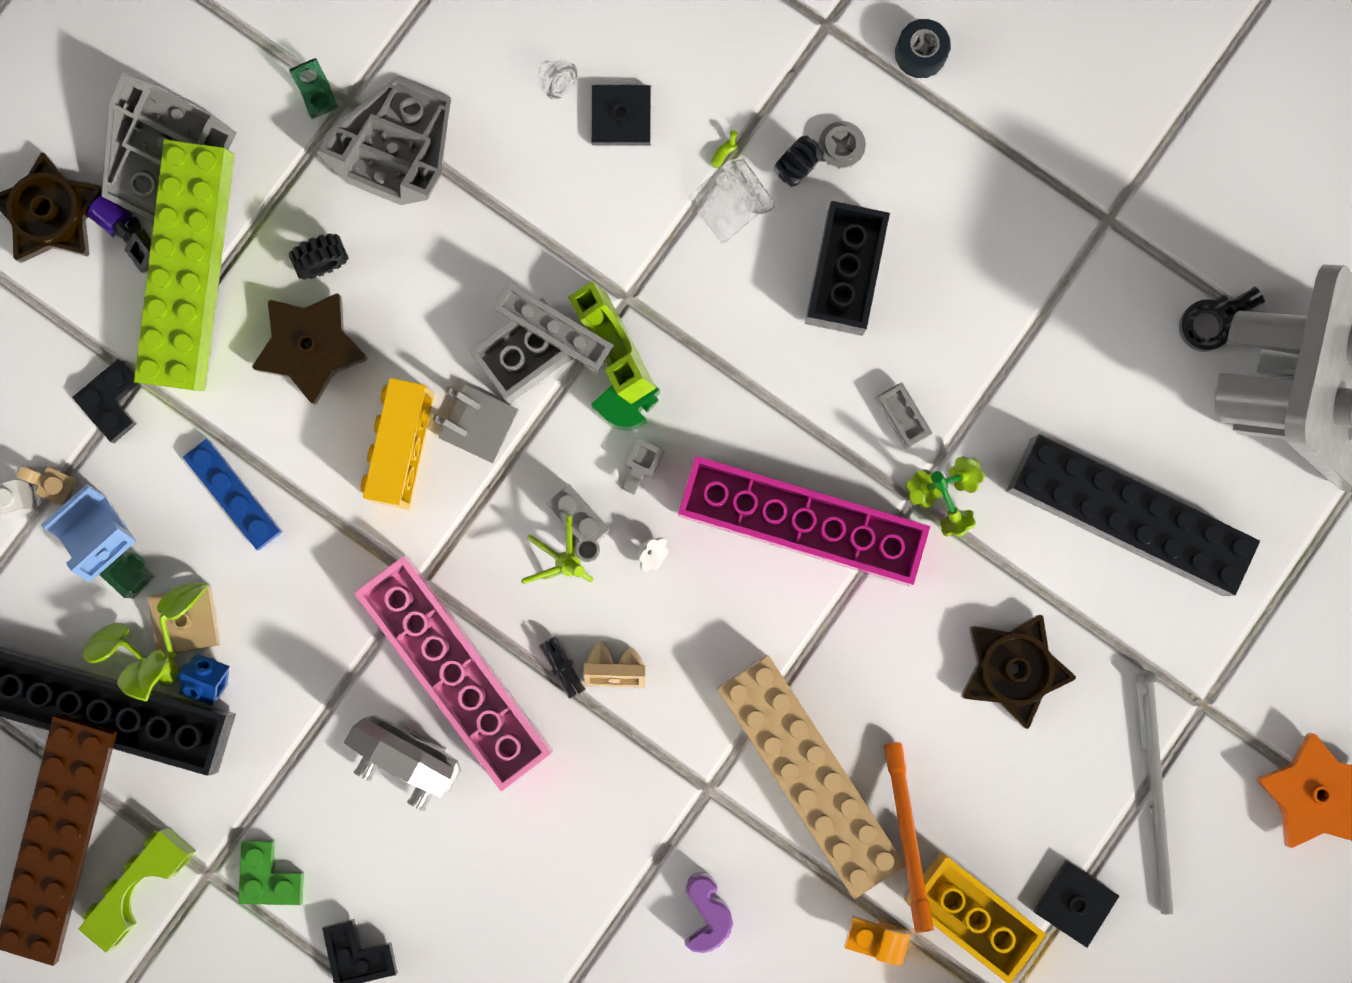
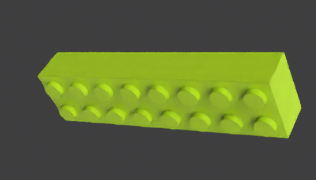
[134,140,235,391]

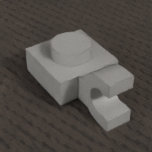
[624,438,665,495]

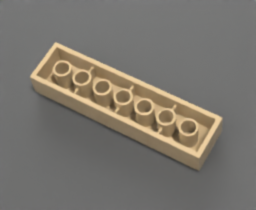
[717,655,905,900]

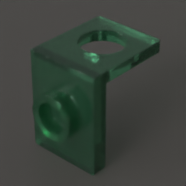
[289,58,338,119]

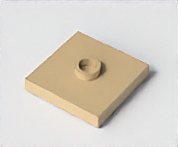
[148,586,220,653]

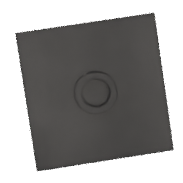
[591,85,651,146]
[1033,860,1120,948]

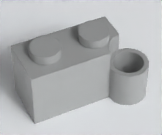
[547,484,611,563]

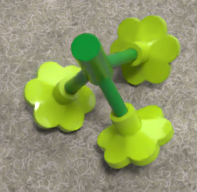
[906,456,985,537]

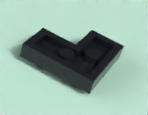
[72,358,140,443]
[322,919,398,983]

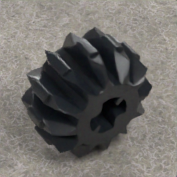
[774,135,824,187]

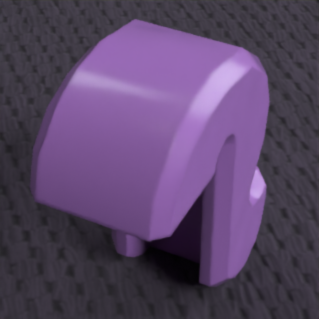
[684,872,733,953]

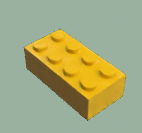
[360,378,435,510]
[904,852,1047,983]

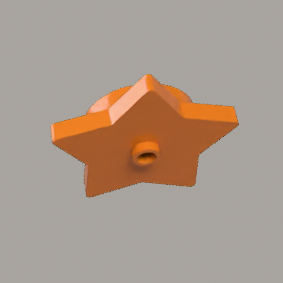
[1256,733,1352,848]

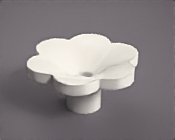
[638,537,669,572]

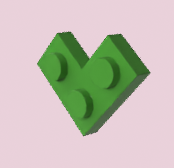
[238,840,304,905]

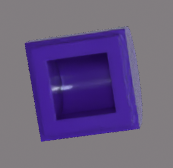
[87,195,132,238]

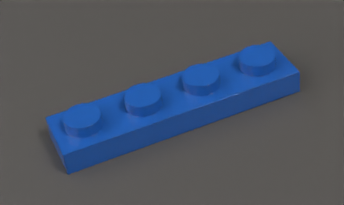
[183,438,283,551]

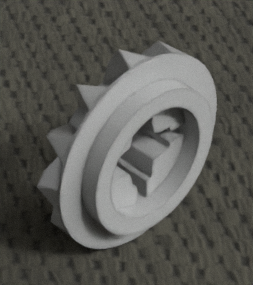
[818,121,866,169]

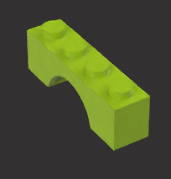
[568,281,656,404]
[78,828,196,953]

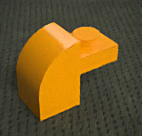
[844,916,911,965]

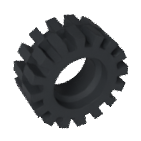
[289,233,349,280]

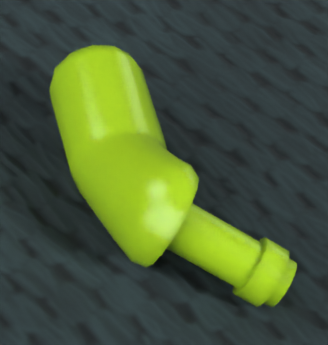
[710,130,738,168]

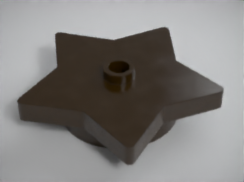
[0,152,102,263]
[252,293,368,405]
[961,615,1076,729]

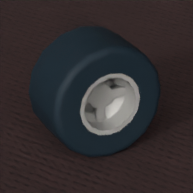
[895,19,951,78]

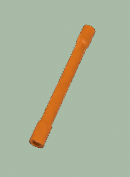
[884,742,934,933]

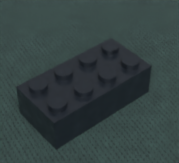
[804,201,890,336]

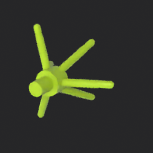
[521,514,593,584]

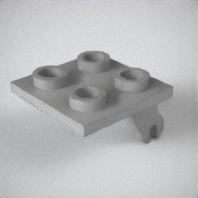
[432,384,519,463]

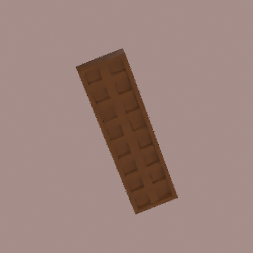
[0,714,117,966]

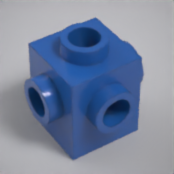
[177,653,230,706]

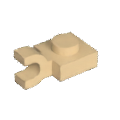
[16,466,79,506]

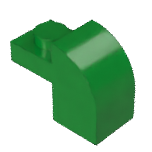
[591,385,660,431]

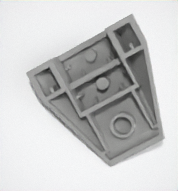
[102,74,237,222]
[317,75,451,205]

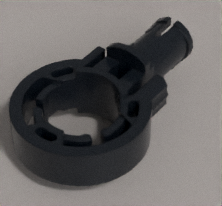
[1179,286,1265,352]

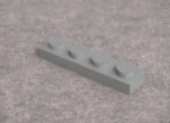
[493,282,614,373]

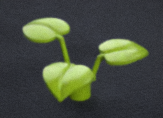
[82,583,210,701]

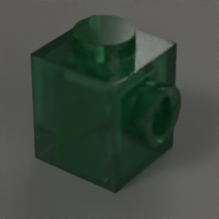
[99,551,155,599]

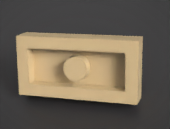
[583,641,645,688]

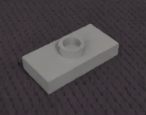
[875,382,932,449]

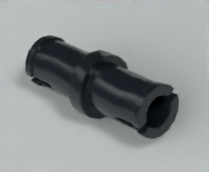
[539,636,586,699]

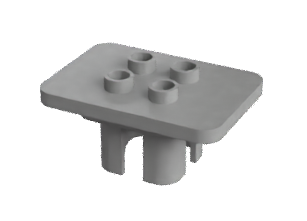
[1215,264,1352,492]

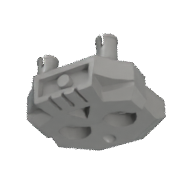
[344,715,461,811]

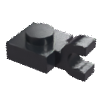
[113,216,152,273]

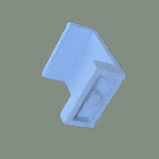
[41,484,136,582]

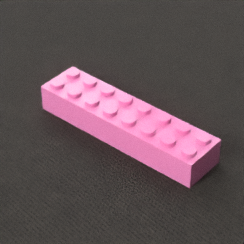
[354,556,553,792]

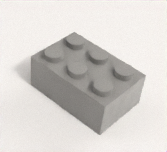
[469,298,573,404]

